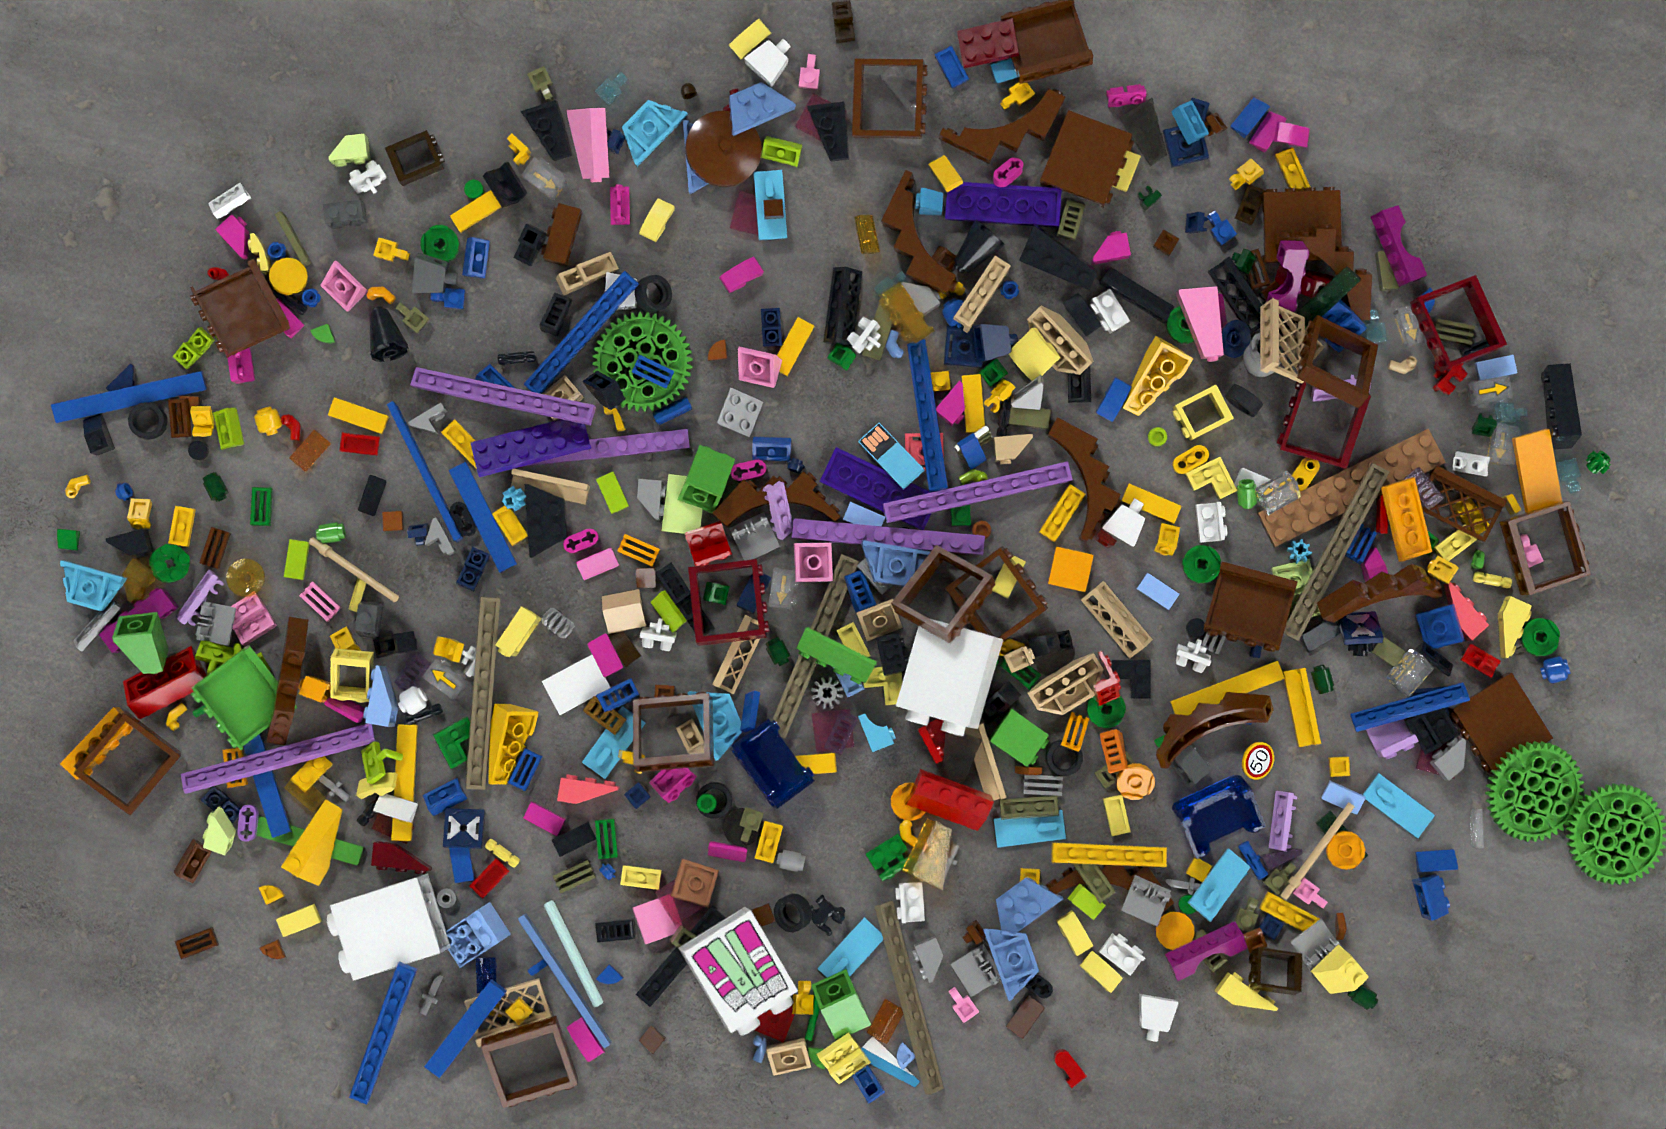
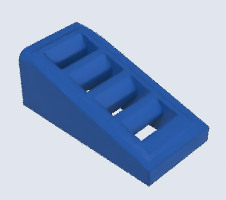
[844,570,877,613]
[596,678,640,712]

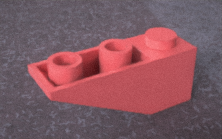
[1444,582,1489,641]
[557,774,620,804]

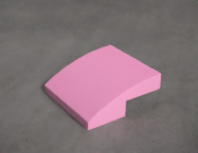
[231,591,277,646]
[632,894,682,944]

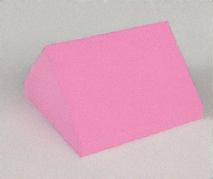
[320,260,368,312]
[738,347,782,388]
[794,543,833,583]

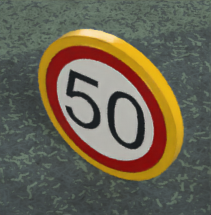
[1242,742,1274,780]

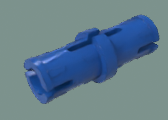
[1238,841,1269,880]

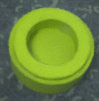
[1147,427,1167,447]

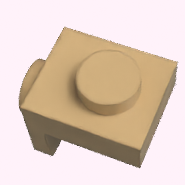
[1003,646,1035,673]

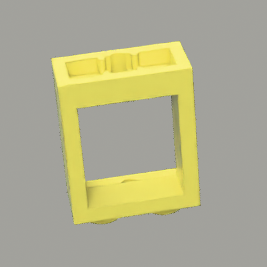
[1172,385,1234,441]
[496,606,542,657]
[330,648,374,703]

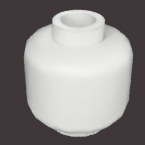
[398,686,428,715]

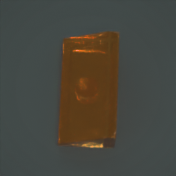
[289,430,331,472]
[867,999,903,1044]

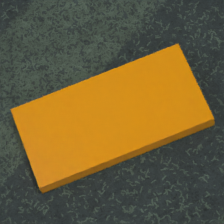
[1512,429,1562,512]
[1381,477,1432,562]

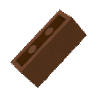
[541,203,582,267]

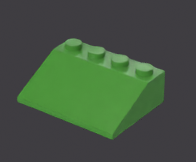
[796,627,877,685]

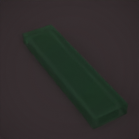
[1294,266,1361,329]

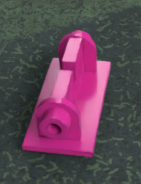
[1106,84,1147,108]
[610,184,630,225]

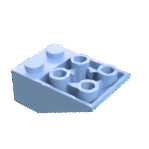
[363,665,399,727]
[446,902,511,968]

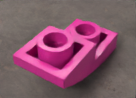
[1274,122,1310,148]
[719,257,764,293]
[566,1017,605,1062]

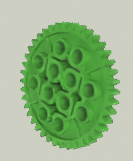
[592,312,693,412]
[1485,741,1584,842]
[1566,783,1666,885]

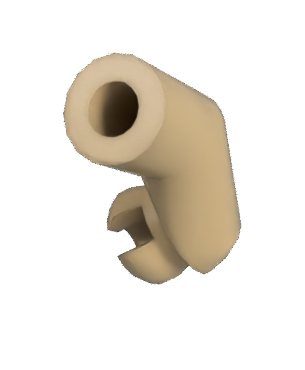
[1388,356,1417,374]

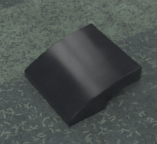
[1405,708,1460,755]

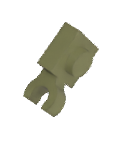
[527,66,554,103]
[396,302,430,334]
[739,807,764,843]
[1263,861,1296,895]
[1234,896,1258,932]

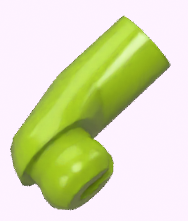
[958,469,988,485]

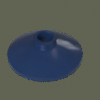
[1221,320,1251,358]

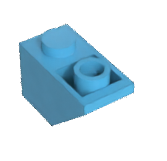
[915,188,943,216]

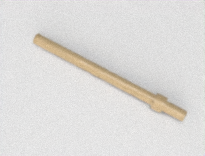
[309,537,399,602]
[1280,802,1355,900]

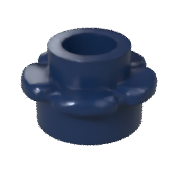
[787,458,805,474]

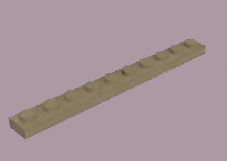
[1284,463,1389,641]
[767,554,859,739]
[465,596,500,790]
[874,900,944,1095]

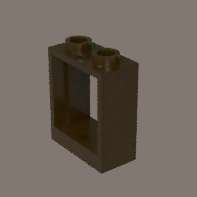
[385,130,445,186]
[1248,947,1302,995]

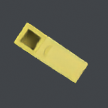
[1498,596,1532,658]
[1214,972,1278,1011]

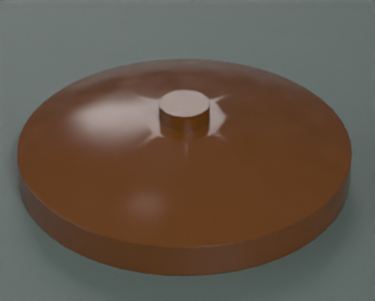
[685,111,762,187]

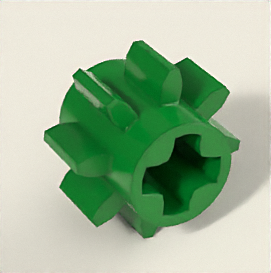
[1586,451,1611,474]

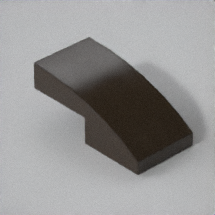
[832,0,855,43]
[1234,184,1266,226]
[607,631,642,667]

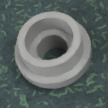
[437,888,457,908]

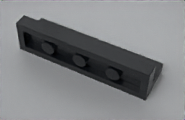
[1208,256,1262,334]
[823,267,863,346]
[1099,267,1175,324]

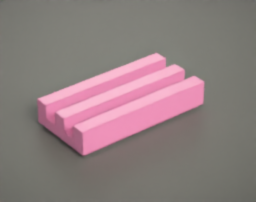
[299,582,341,622]

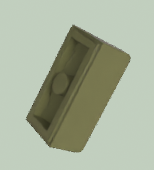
[1375,251,1399,291]

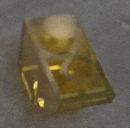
[122,558,156,603]

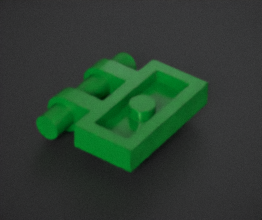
[865,833,915,882]

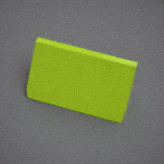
[761,136,803,167]
[213,408,244,450]

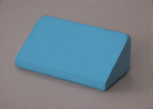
[990,59,1017,83]
[1171,100,1209,144]

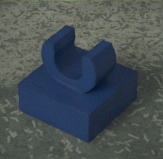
[607,129,625,154]
[1185,212,1208,234]
[407,523,429,546]

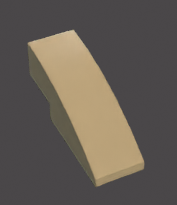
[556,252,619,295]

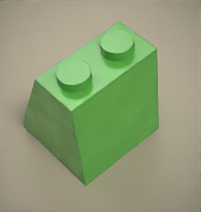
[678,445,735,514]
[112,612,169,674]
[988,709,1049,767]
[811,969,871,1041]

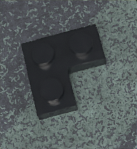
[1111,660,1151,699]

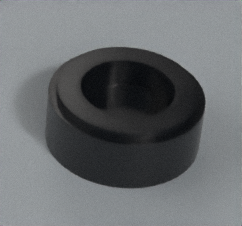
[188,441,209,460]
[1186,618,1205,637]

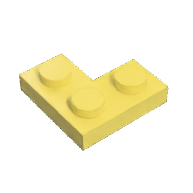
[1185,457,1237,500]
[864,667,902,705]

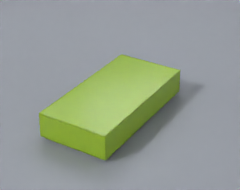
[596,472,629,514]
[284,539,310,580]
[650,590,687,633]
[1067,884,1106,920]

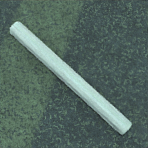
[544,900,603,1007]

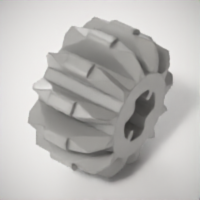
[541,608,575,638]
[811,677,843,709]

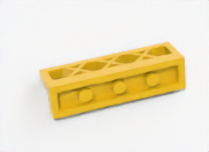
[1283,668,1321,747]

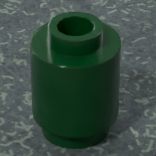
[203,472,229,502]
[765,636,791,667]
[1310,665,1334,694]
[1348,984,1378,1010]

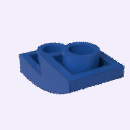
[1096,377,1132,422]

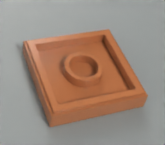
[670,859,719,908]

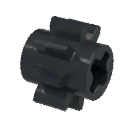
[1348,643,1373,656]

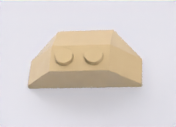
[1027,306,1094,375]
[1028,653,1104,715]

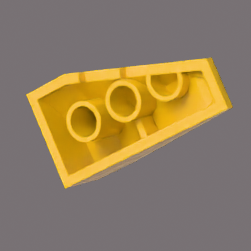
[1122,336,1193,416]
[488,704,539,784]
[281,799,343,886]

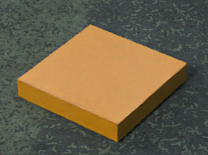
[1048,546,1094,592]

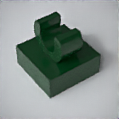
[1138,186,1162,211]
[1231,248,1256,274]
[1472,413,1497,437]

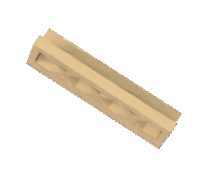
[953,256,1011,333]
[511,469,590,505]
[1081,581,1153,658]
[712,615,760,694]
[965,723,1007,801]

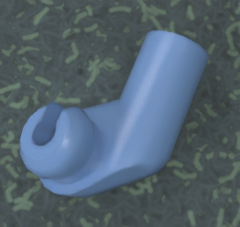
[886,330,903,358]
[753,1035,767,1063]

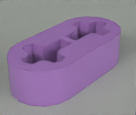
[237,805,259,842]

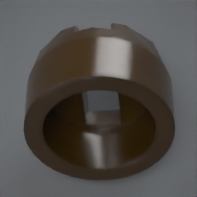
[681,83,697,99]

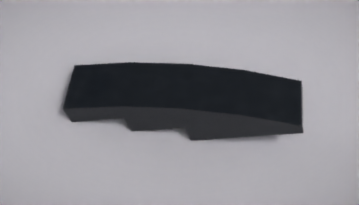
[655,562,715,635]

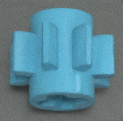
[502,486,526,511]
[1287,539,1312,564]

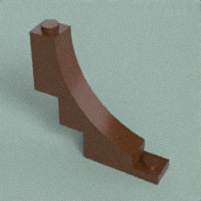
[939,89,1065,164]
[881,170,958,296]

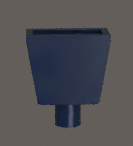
[972,324,1018,362]

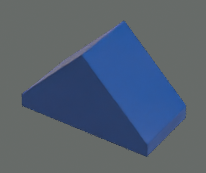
[852,1065,885,1104]

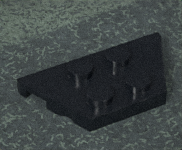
[524,484,567,558]

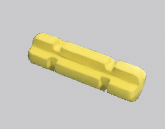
[1473,572,1512,588]
[485,839,520,868]

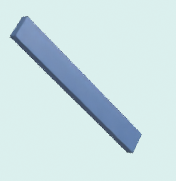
[518,913,612,1048]

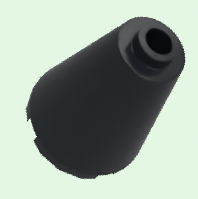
[954,219,1005,273]
[369,306,409,362]

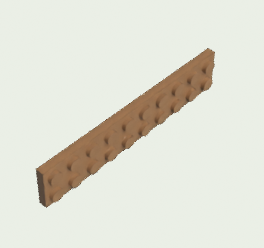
[1257,428,1446,547]

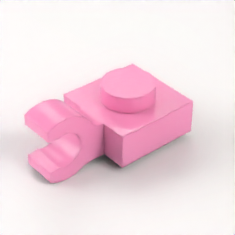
[799,54,820,90]
[1520,534,1543,568]
[1292,877,1328,908]
[949,987,979,1023]

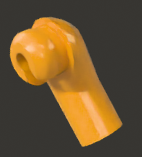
[366,286,396,304]

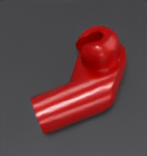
[207,267,230,281]
[281,414,301,441]

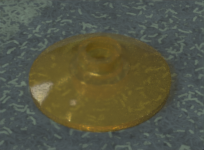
[226,558,265,597]

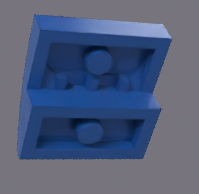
[1319,299,1367,353]

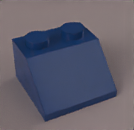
[1412,874,1450,921]

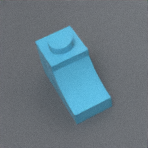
[858,713,896,752]

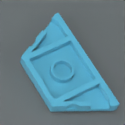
[622,100,688,167]
[60,560,127,611]
[687,691,743,761]

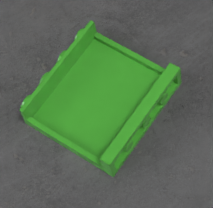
[191,645,297,750]

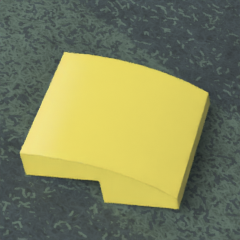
[1009,328,1061,381]
[817,1033,871,1084]

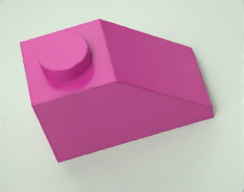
[215,214,249,260]
[1091,231,1131,265]
[936,380,965,426]
[1358,548,1388,582]

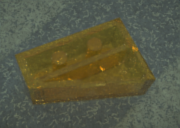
[878,282,935,344]
[902,819,952,891]

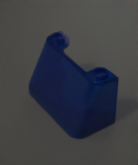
[730,719,815,810]
[1172,775,1266,859]

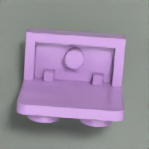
[1366,719,1418,759]

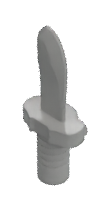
[318,775,351,802]
[938,843,960,884]
[1166,878,1201,895]
[419,975,443,1015]

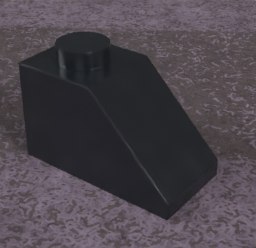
[582,371,625,410]
[83,413,115,456]
[106,528,154,559]
[373,631,417,659]
[982,681,1021,724]
[551,822,596,857]

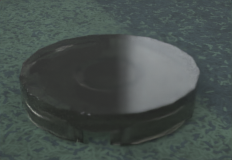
[723,808,761,847]

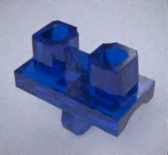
[476,957,497,993]

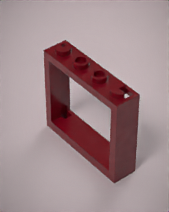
[1410,275,1507,372]
[1277,381,1371,469]
[688,559,769,646]

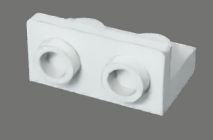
[208,183,251,219]
[1090,289,1130,334]
[1195,502,1227,543]
[895,882,925,923]
[1099,933,1145,976]

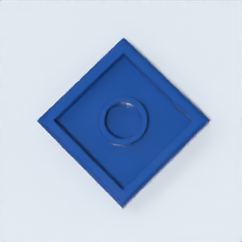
[1416,604,1465,649]

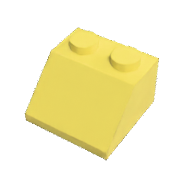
[1311,944,1369,994]

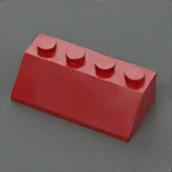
[123,646,206,720]
[906,769,994,831]

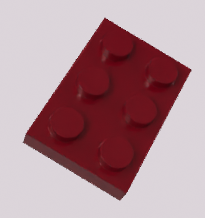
[957,18,1020,68]

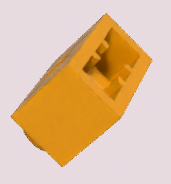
[298,676,331,702]

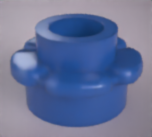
[267,242,286,261]
[1000,281,1019,299]
[302,288,321,307]
[115,483,133,501]
[599,863,616,881]

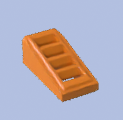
[1100,729,1128,774]

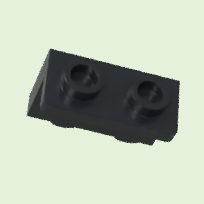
[483,162,527,208]
[876,633,908,676]

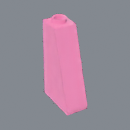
[567,108,609,182]
[1176,286,1224,362]

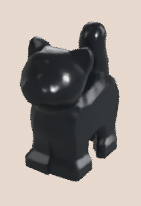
[810,894,846,936]

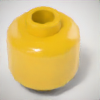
[254,406,282,436]

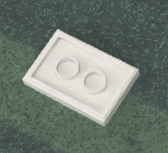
[542,655,611,715]

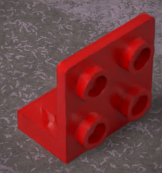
[684,521,732,566]
[1094,651,1121,706]
[917,718,969,764]

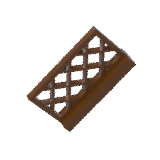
[1420,466,1507,543]

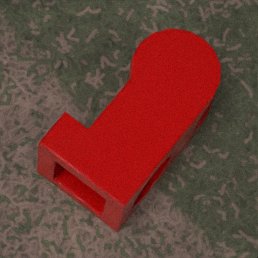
[1054,1049,1087,1088]

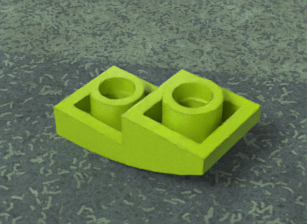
[173,327,215,369]

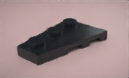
[520,100,572,161]
[807,102,849,162]

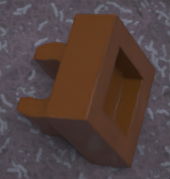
[1204,113,1227,136]
[1153,229,1179,256]
[962,920,986,944]

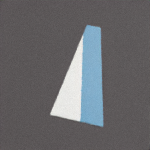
[861,1036,920,1087]

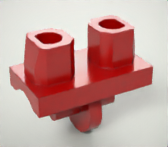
[1432,363,1468,395]
[1460,643,1501,678]

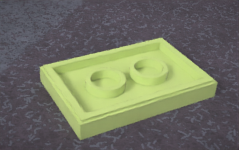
[661,474,703,534]
[1271,559,1321,617]

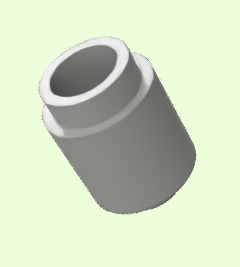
[776,849,806,872]

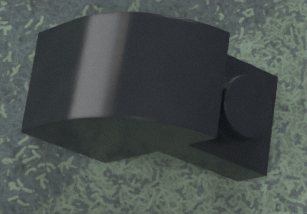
[513,223,547,266]

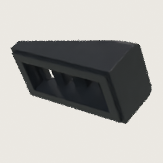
[540,293,572,337]
[595,919,636,943]

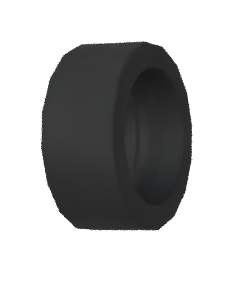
[634,274,672,313]
[1225,384,1263,417]
[128,402,168,440]
[1046,740,1083,776]
[696,782,733,819]
[774,893,812,933]

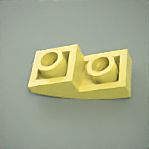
[729,19,771,59]
[639,198,675,242]
[248,233,271,274]
[992,556,1026,598]
[356,772,398,800]
[276,904,322,937]
[1056,910,1093,956]
[1080,951,1123,993]

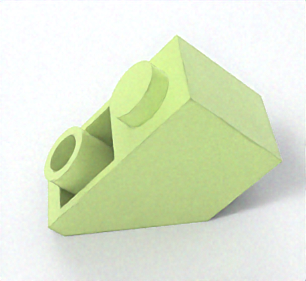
[329,134,371,167]
[203,807,236,855]

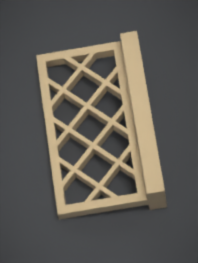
[1260,298,1305,383]
[464,978,553,1047]

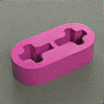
[993,157,1024,188]
[731,460,766,482]
[563,529,599,553]

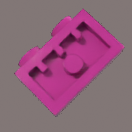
[228,347,255,384]
[649,768,697,803]

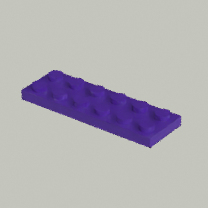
[945,182,1061,228]
[471,419,591,477]
[819,447,932,530]

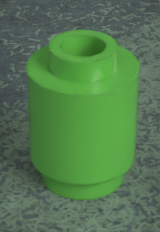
[1237,479,1257,509]
[316,522,346,544]

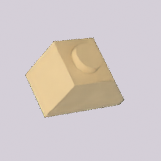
[993,434,1033,465]
[676,719,704,754]

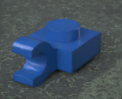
[1207,211,1237,246]
[431,288,465,309]

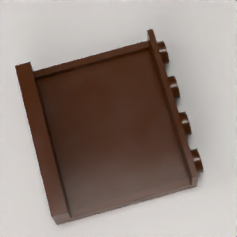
[1000,0,1093,85]
[1040,110,1134,208]
[1260,187,1342,263]
[190,259,290,358]
[1203,561,1298,652]
[1449,672,1553,775]

